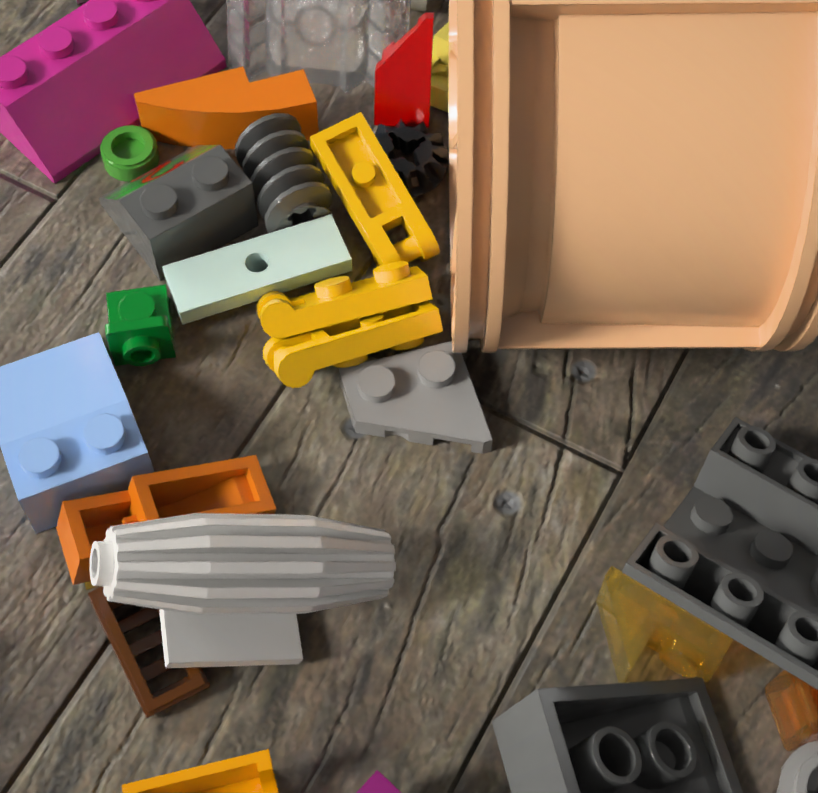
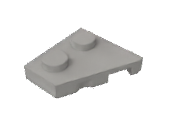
[339,341,493,454]

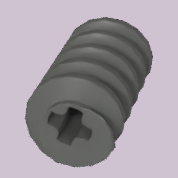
[235,113,333,233]

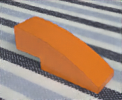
[134,66,319,149]
[56,455,277,585]

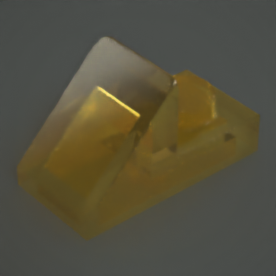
[596,566,734,683]

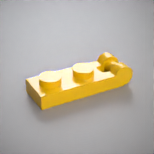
[310,112,440,267]
[257,261,433,338]
[263,301,443,388]

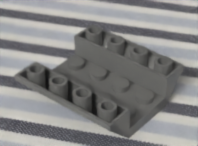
[622,417,818,690]

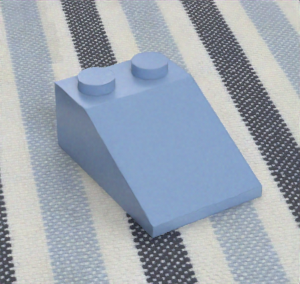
[0,332,154,534]

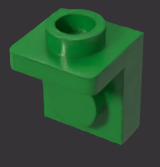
[105,284,176,366]

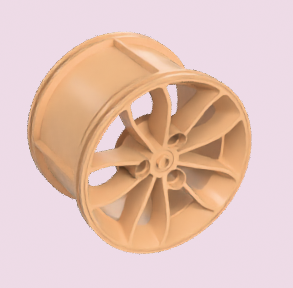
[449,0,818,353]

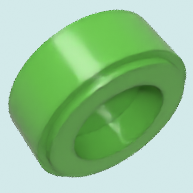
[100,125,160,182]

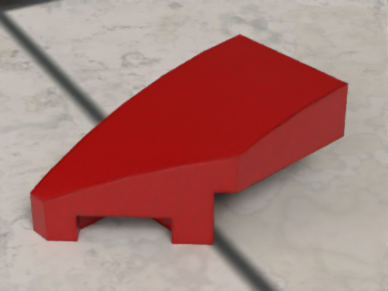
[374,12,434,128]

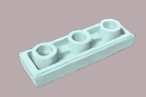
[162,214,352,325]

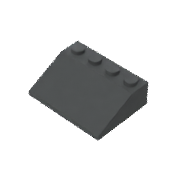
[492,678,743,793]

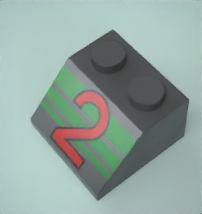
[99,145,259,281]

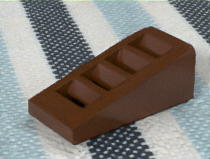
[88,586,211,719]

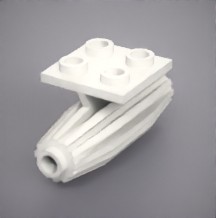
[90,513,396,668]

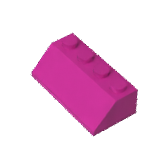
[0,0,227,184]

